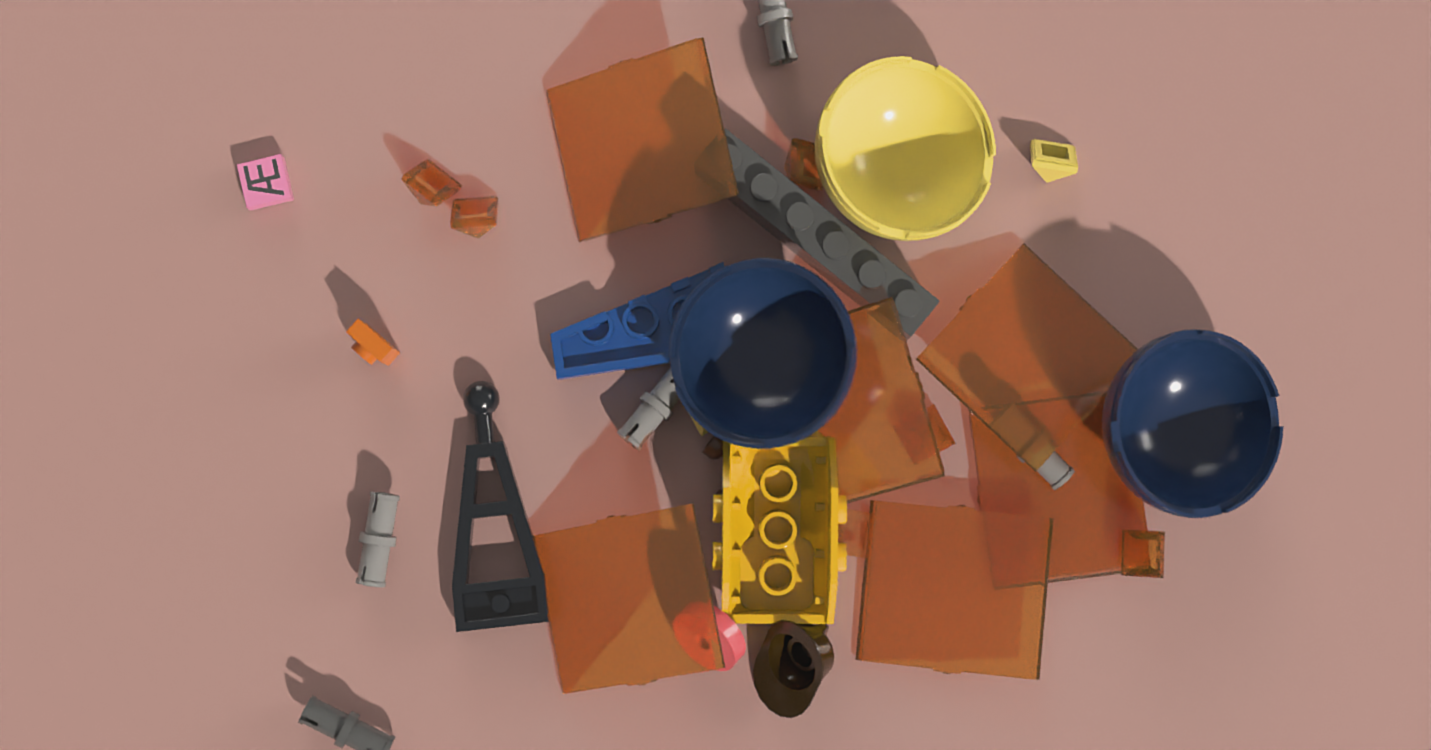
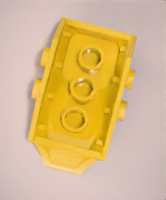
[713,431,847,624]

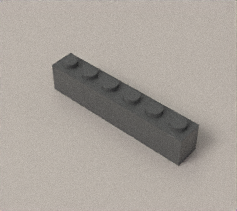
[696,128,940,342]

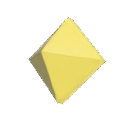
[1030,139,1078,183]

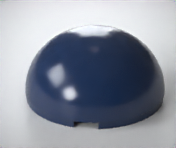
[668,258,857,449]
[1102,329,1284,518]

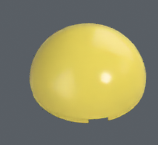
[814,56,996,241]

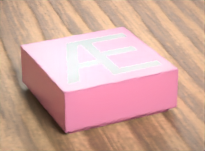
[237,154,294,211]

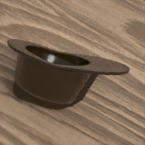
[753,620,835,718]

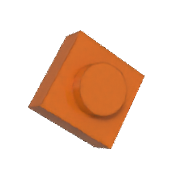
[346,318,400,366]

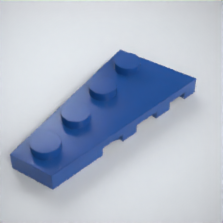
[550,262,724,380]

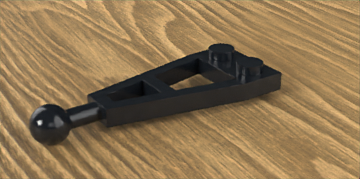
[452,381,550,632]

